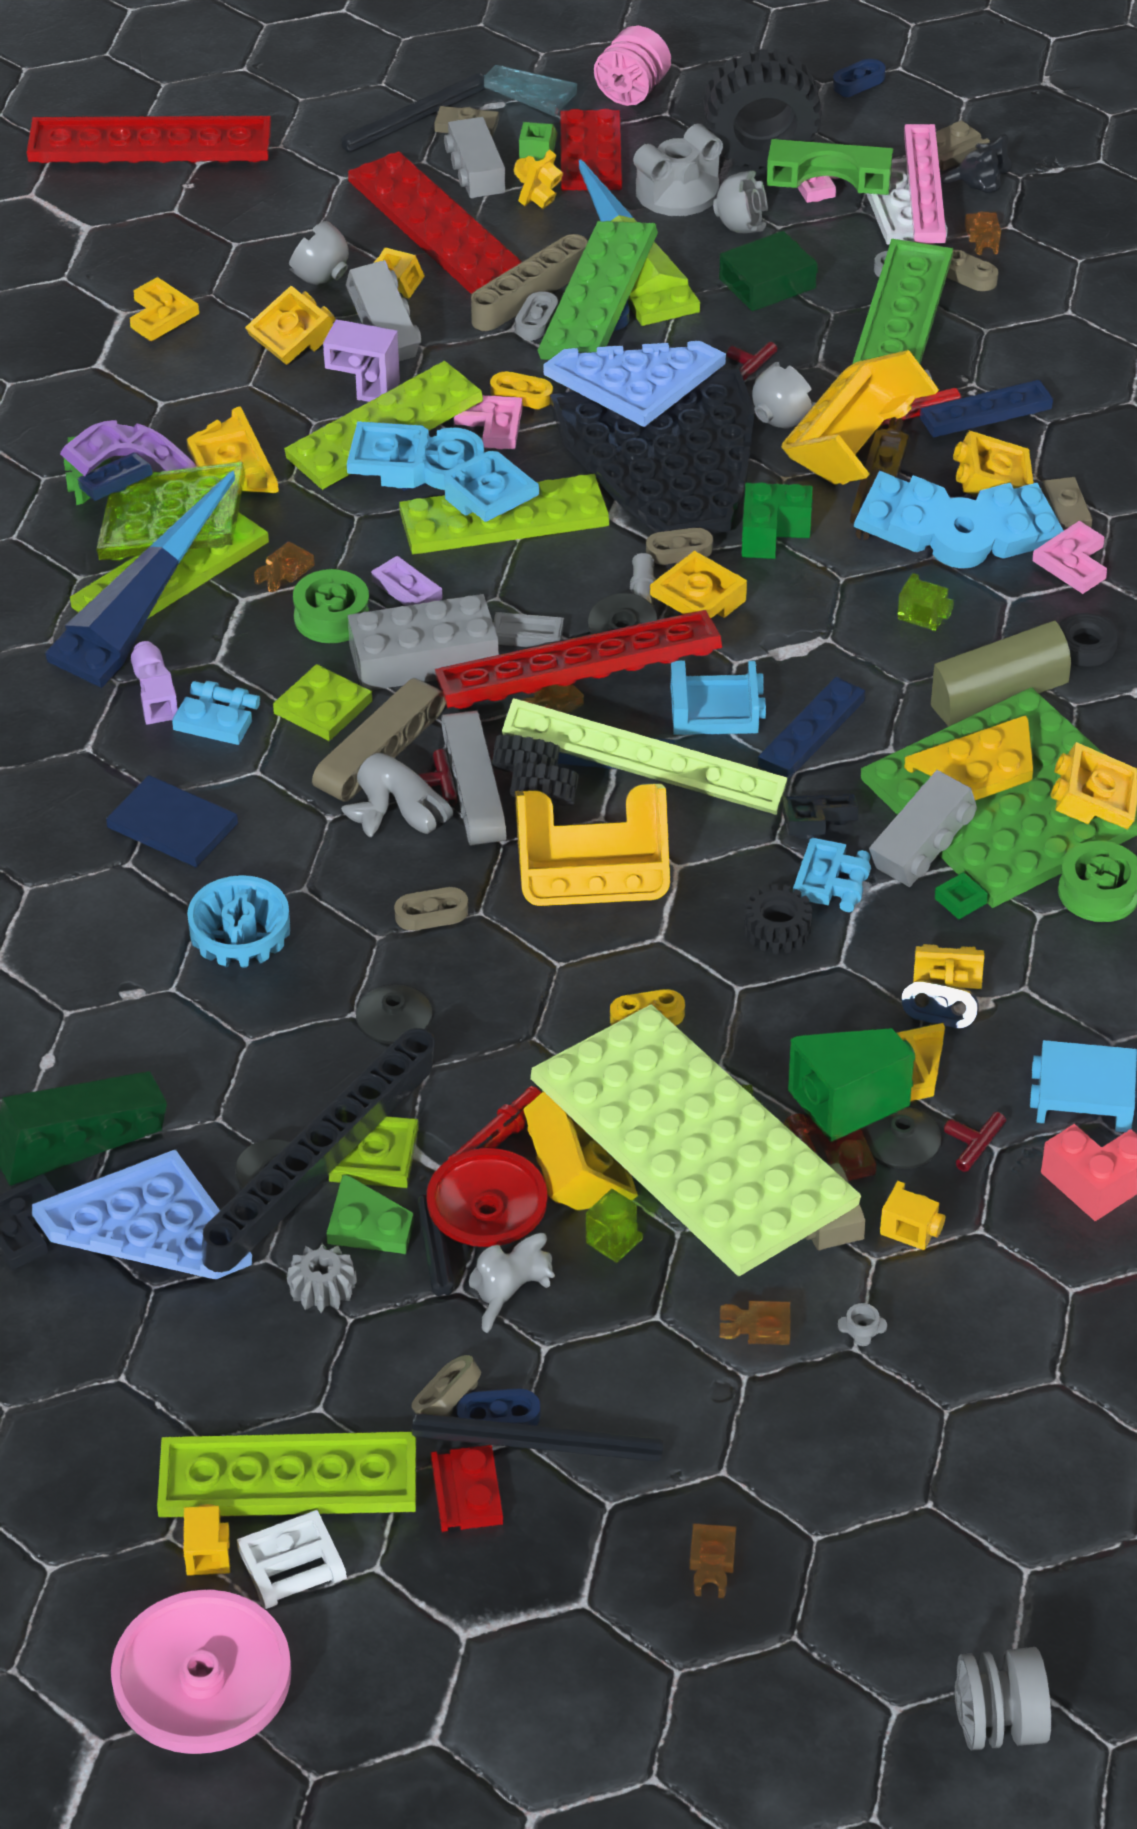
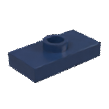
[77,452,153,501]

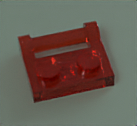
[784,1113,876,1181]

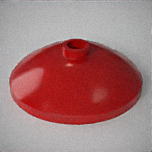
[427,1148,547,1247]

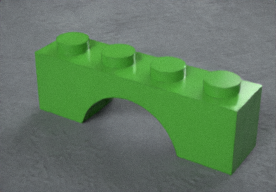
[767,139,893,195]

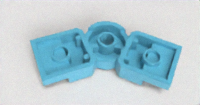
[347,421,539,522]
[854,471,1064,568]

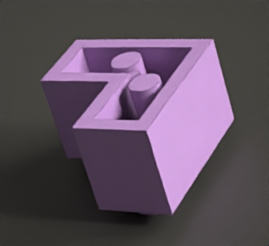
[323,319,400,402]

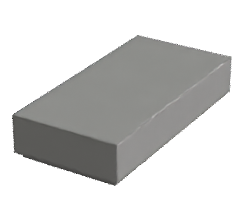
[493,612,564,647]

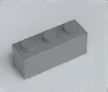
[444,117,505,198]
[346,260,421,361]
[869,770,977,887]

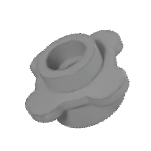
[838,1303,887,1346]

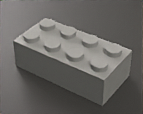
[347,594,499,691]

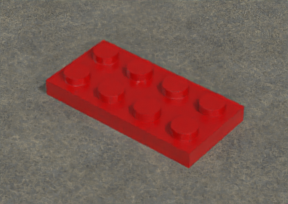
[560,109,622,191]

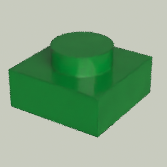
[935,872,988,920]

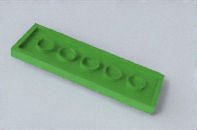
[538,221,658,360]
[852,239,953,364]

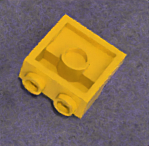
[245,286,336,365]
[953,430,1034,498]
[650,551,747,618]
[1051,742,1137,830]

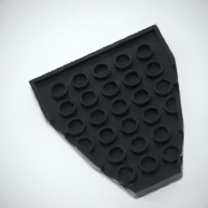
[550,368,755,534]

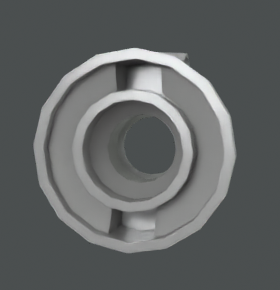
[633,124,723,216]

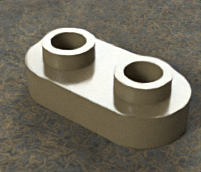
[946,250,998,291]
[646,528,713,565]
[394,887,468,931]
[412,1355,481,1417]

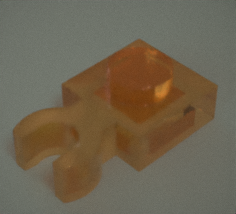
[965,212,1001,255]
[254,541,315,592]
[521,684,584,714]
[719,1301,790,1345]
[690,1524,736,1598]

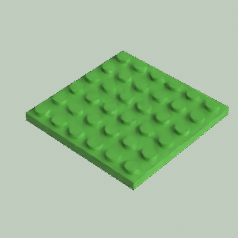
[861,687,1137,908]

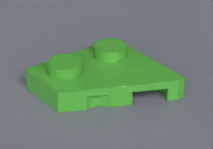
[327,1175,414,1254]

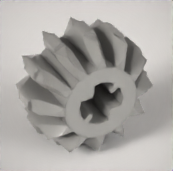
[287,1243,357,1314]

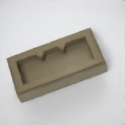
[434,106,499,137]
[1042,477,1092,530]

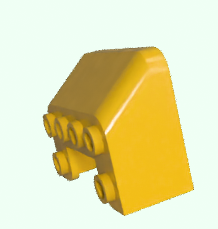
[515,784,670,906]

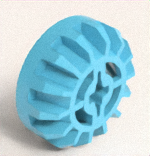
[188,875,290,968]

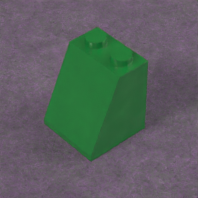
[788,1028,915,1142]

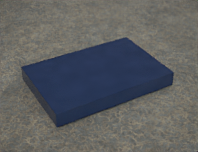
[106,775,238,867]

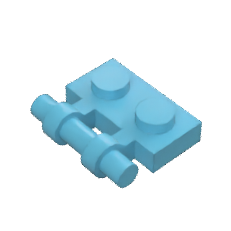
[172,681,260,745]
[793,838,871,912]

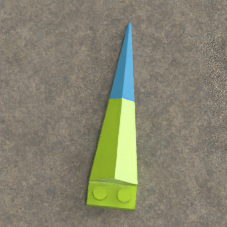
[579,159,700,326]

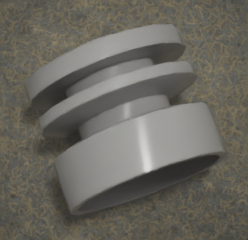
[955,1647,1051,1751]

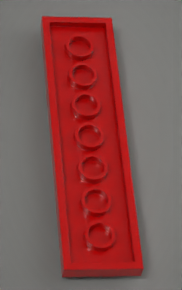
[27,116,271,163]
[348,151,522,294]
[435,610,722,709]

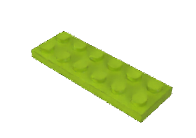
[284,361,483,490]
[399,474,609,555]
[70,502,269,619]
[157,1432,416,1517]

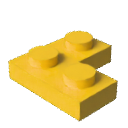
[130,277,199,341]

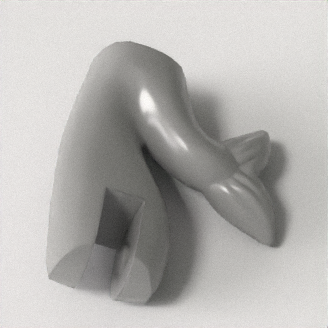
[341,753,453,837]

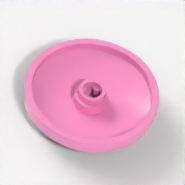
[111,1590,291,1754]

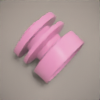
[594,25,671,106]

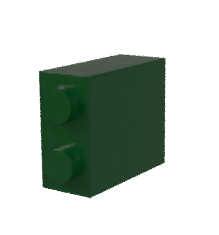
[719,231,818,312]

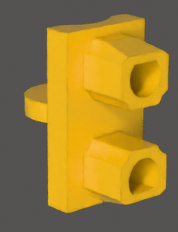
[513,150,563,209]
[913,944,984,989]

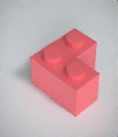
[1041,1124,1137,1221]

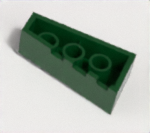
[0,1071,167,1186]

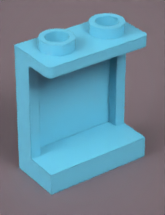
[670,661,766,735]
[1030,1040,1137,1133]

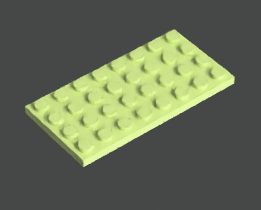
[530,1004,861,1276]

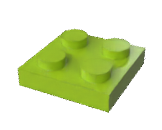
[273,664,373,741]

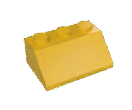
[523,1091,638,1210]

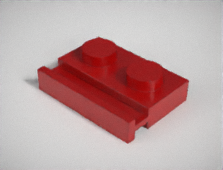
[431,1445,503,1532]

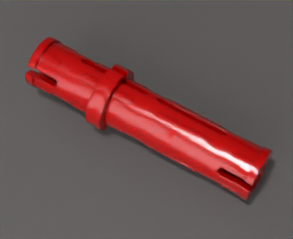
[448,1086,542,1160]

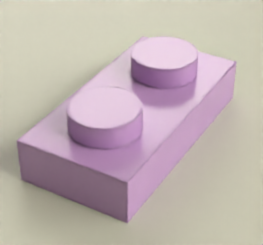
[371,556,443,606]

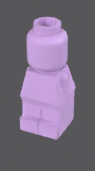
[131,641,178,725]

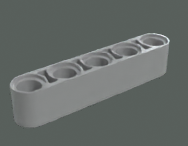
[441,710,506,846]

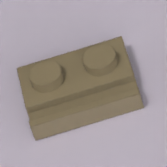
[936,120,990,171]

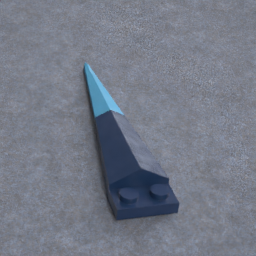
[45,470,235,688]

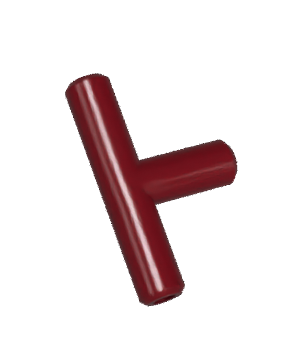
[726,342,777,381]
[418,749,458,806]
[944,1112,1006,1172]

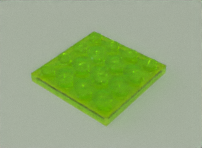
[96,462,245,560]

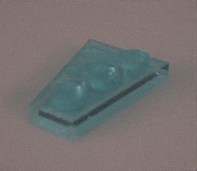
[484,65,577,117]

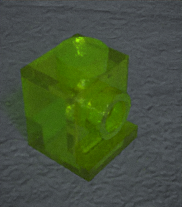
[898,573,954,631]
[586,1189,643,1263]

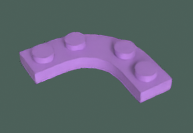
[60,420,197,488]

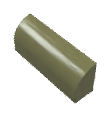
[931,620,1071,727]

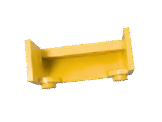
[781,350,939,485]

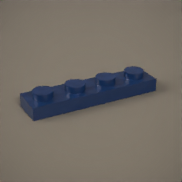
[920,380,1053,438]
[758,677,865,781]

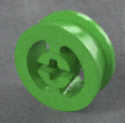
[293,569,369,643]
[1058,841,1137,922]

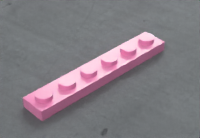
[904,124,946,244]

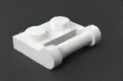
[237,1510,347,1609]

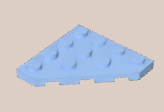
[544,341,726,427]
[32,1149,252,1279]

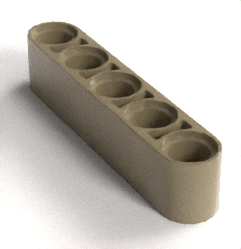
[471,234,588,331]
[312,678,446,802]

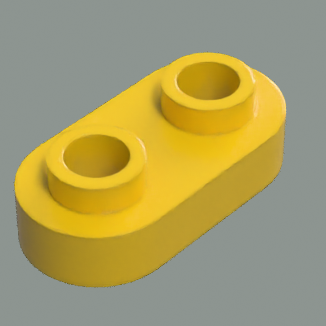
[490,371,553,409]
[610,989,685,1026]

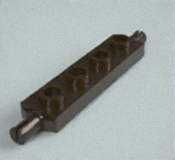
[850,417,909,540]

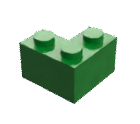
[742,483,813,559]

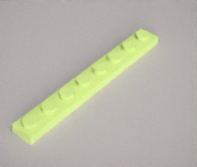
[502,698,787,815]

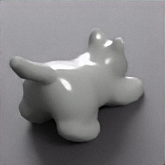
[469,1233,555,1333]

